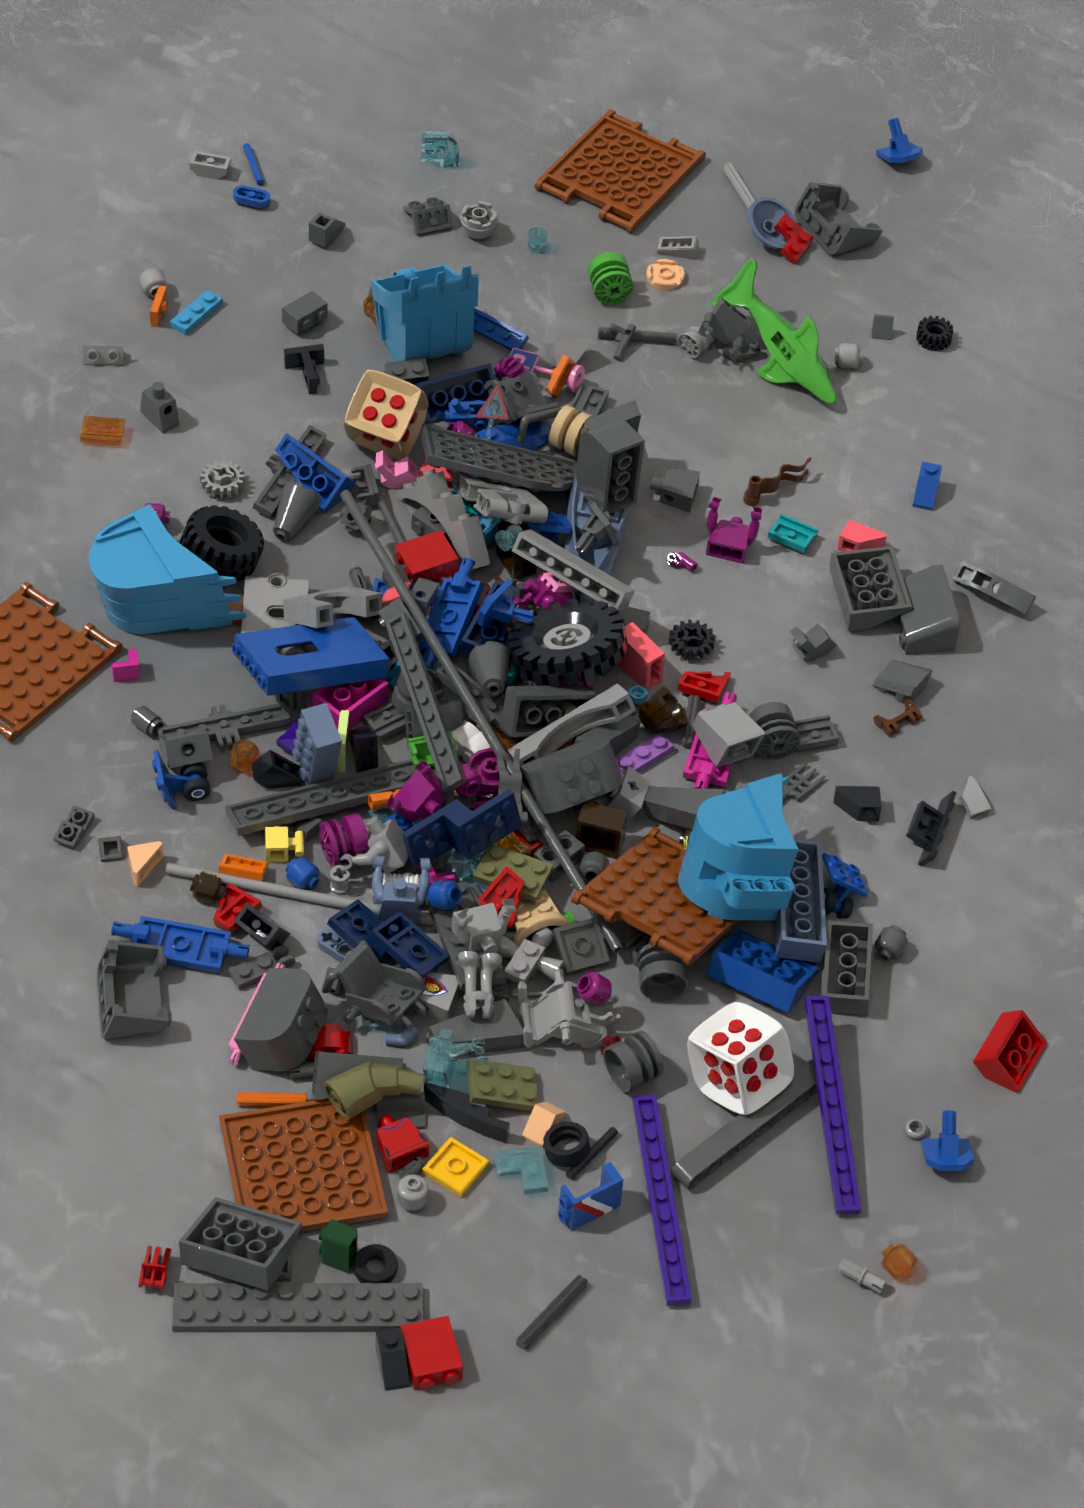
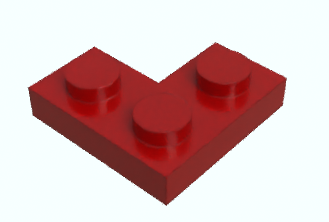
[774,213,814,264]

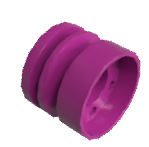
[319,813,370,868]

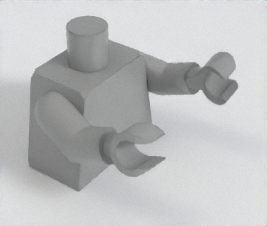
[340,816,408,874]
[451,899,516,954]

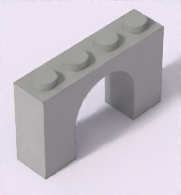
[283,586,383,628]

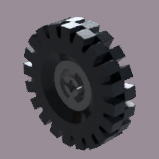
[508,598,628,686]

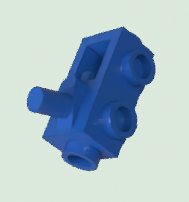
[445,398,494,430]

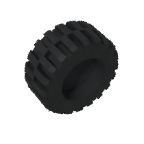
[180,505,264,582]

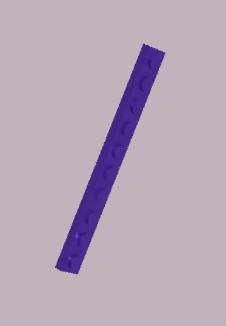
[804,996,861,1214]
[632,1095,692,1306]

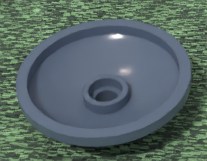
[748,197,797,250]

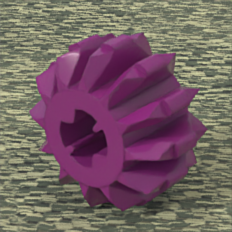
[494,355,527,381]

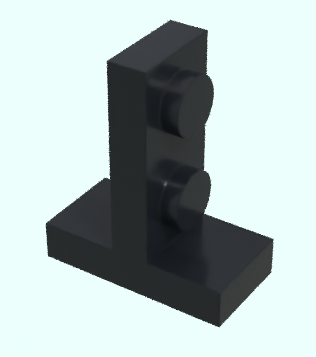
[284,344,324,394]
[349,727,379,773]

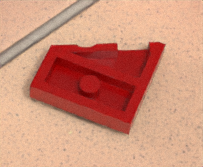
[677,671,731,703]
[477,866,525,930]
[213,883,262,934]

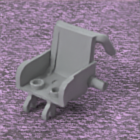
[518,969,621,1049]

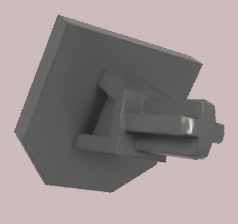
[574,500,620,554]

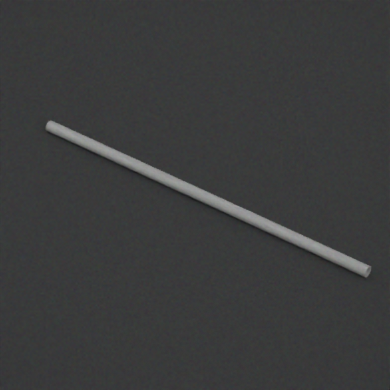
[166,863,516,941]

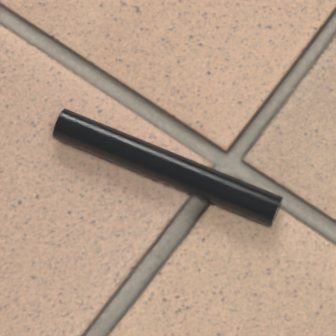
[565,1127,618,1180]

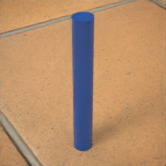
[243,143,264,186]

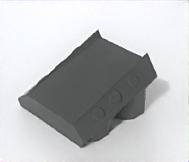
[872,660,933,704]

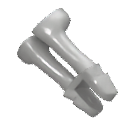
[458,951,502,1019]

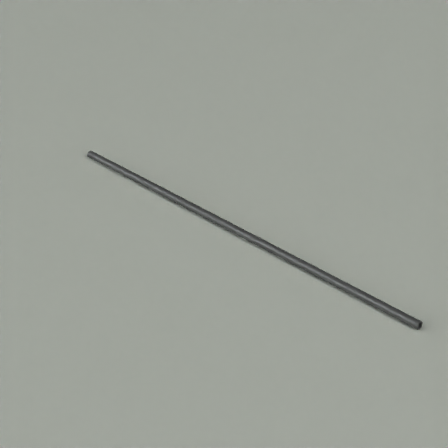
[340,490,623,953]

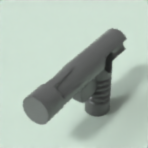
[609,323,636,361]

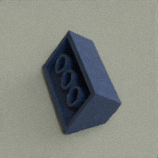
[413,363,495,423]

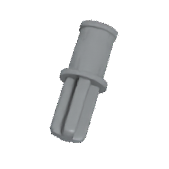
[838,1259,887,1294]

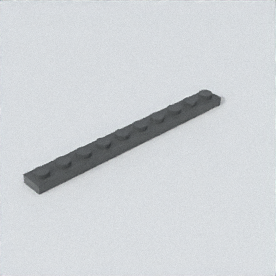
[385,611,466,793]

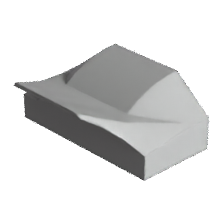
[190,151,231,179]

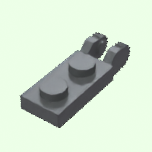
[228,945,296,990]

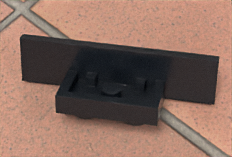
[906,791,956,867]

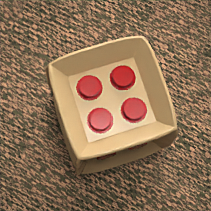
[344,370,428,460]

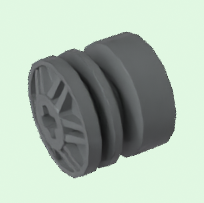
[749,702,800,760]
[637,944,689,1001]
[603,1031,664,1092]

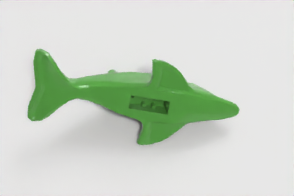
[712,258,837,404]

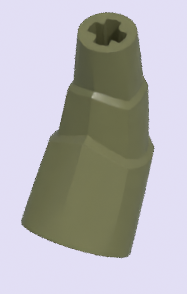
[323,1060,424,1121]

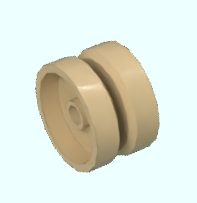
[549,405,594,457]

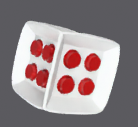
[687,1002,794,1115]

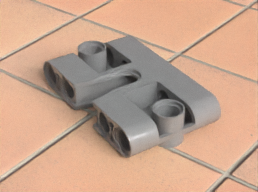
[453,473,548,524]
[241,573,309,656]

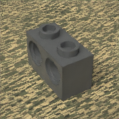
[533,830,585,883]

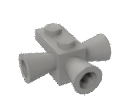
[496,927,565,984]

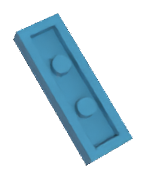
[170,290,223,335]

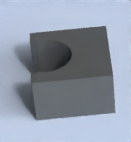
[158,727,213,768]

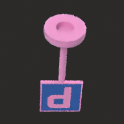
[509,348,585,393]

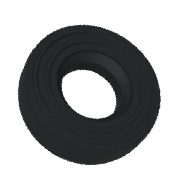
[353,1244,398,1283]

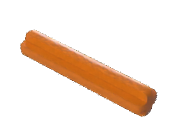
[237,1092,307,1107]

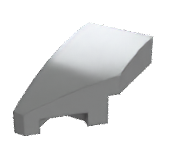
[959,776,991,818]

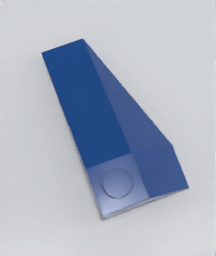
[477,421,551,451]
[275,433,356,512]

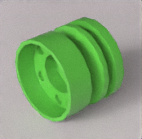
[588,252,634,305]

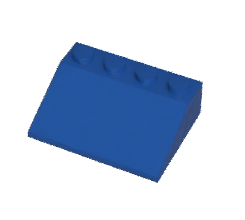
[706,929,820,1013]

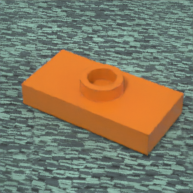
[150,285,168,327]
[545,355,575,398]
[218,854,268,881]

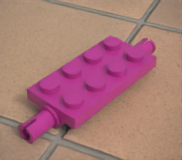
[683,692,737,789]

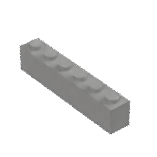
[512,529,635,612]

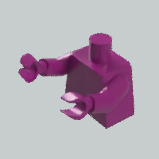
[706,497,762,564]
[514,574,574,610]
[386,760,445,822]

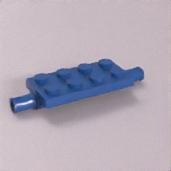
[418,557,484,669]
[111,916,250,973]

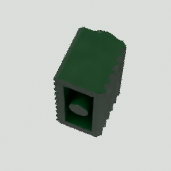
[319,1219,358,1273]

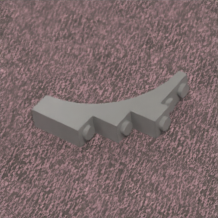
[396,469,490,569]

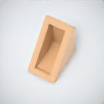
[127,841,163,887]
[522,1101,566,1148]

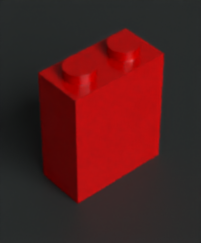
[393,530,459,583]
[400,1316,463,1390]

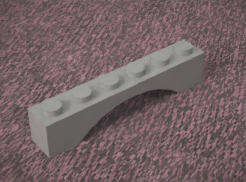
[507,683,636,775]

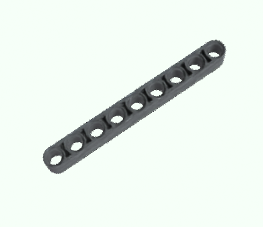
[671,1059,817,1190]

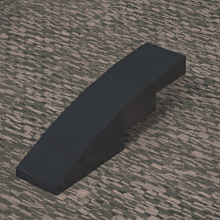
[423,1082,510,1143]

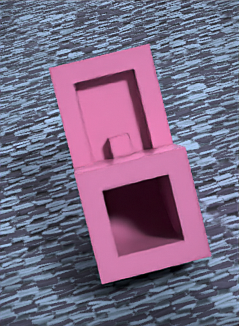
[375,450,419,489]

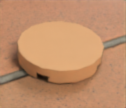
[646,259,685,290]

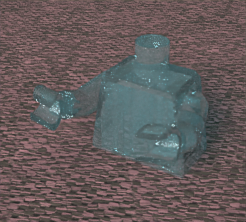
[423,1029,488,1089]

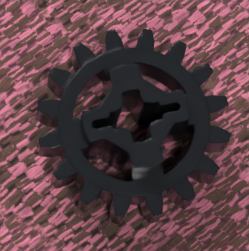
[669,619,715,660]

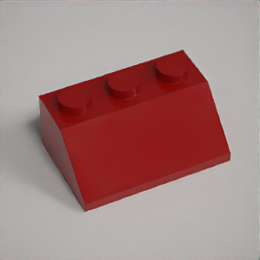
[973,1010,1047,1092]

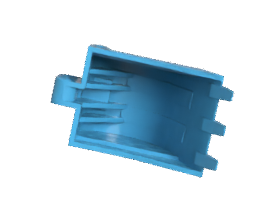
[371,264,479,361]
[89,504,247,634]
[678,774,798,920]

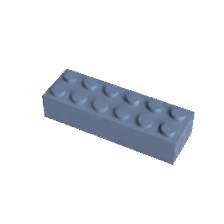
[774,839,827,963]

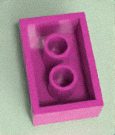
[311,678,388,730]

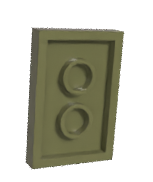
[473,844,553,903]
[466,1058,539,1111]

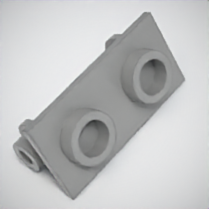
[83,345,124,365]

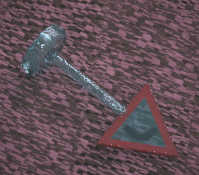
[475,384,510,440]

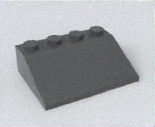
[830,546,912,631]
[179,1197,302,1291]

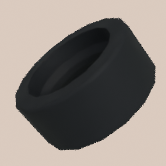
[543,1122,590,1167]

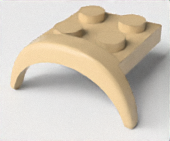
[513,890,572,946]

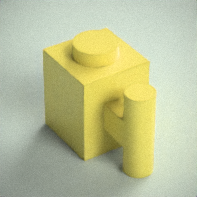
[265,826,304,862]

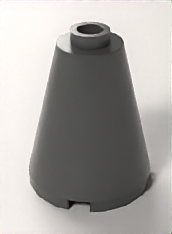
[273,481,322,541]
[468,641,512,697]

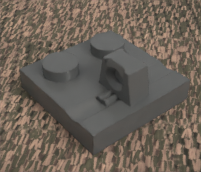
[552,917,610,974]

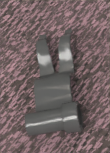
[496,748,528,825]

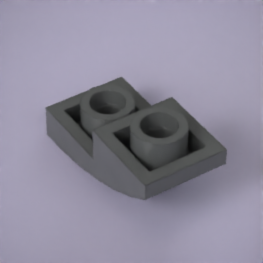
[53,805,95,848]

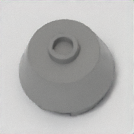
[460,201,498,239]

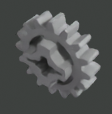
[200,460,245,498]

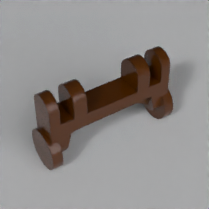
[873,698,922,736]

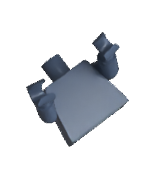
[372,855,432,923]

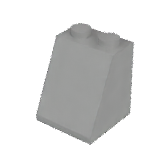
[692,702,765,768]

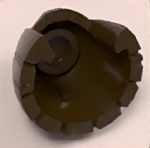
[638,687,688,733]

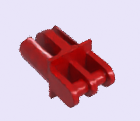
[138,1245,172,1290]

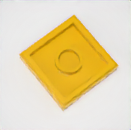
[422,1137,489,1198]

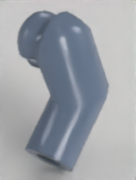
[386,1025,419,1047]

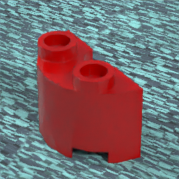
[306,1023,353,1061]

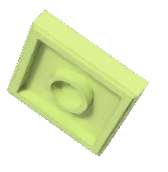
[336,710,349,773]

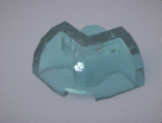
[421,130,459,167]

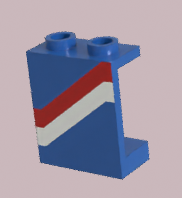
[557,1162,624,1231]

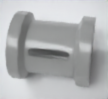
[330,865,350,895]

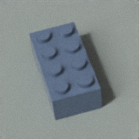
[292,703,342,785]

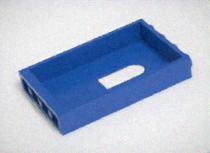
[232,617,390,696]

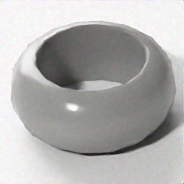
[905,1119,927,1139]

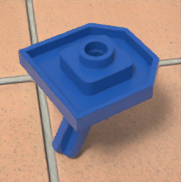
[876,118,923,163]
[526,512,571,545]
[477,579,534,627]
[921,1110,974,1171]

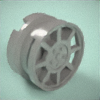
[678,326,709,358]

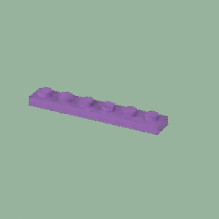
[569,733,674,813]

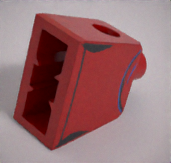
[376,1114,430,1174]

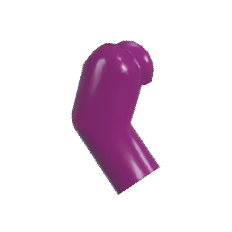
[666,552,698,572]

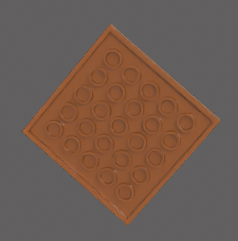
[219,1098,388,1232]

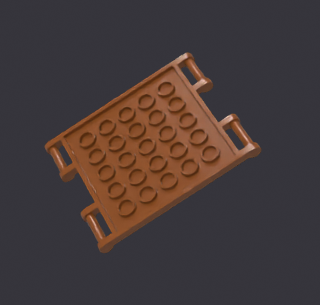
[535,109,706,233]
[0,582,123,742]
[571,827,740,966]

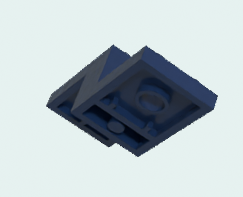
[402,789,523,870]
[327,899,450,979]

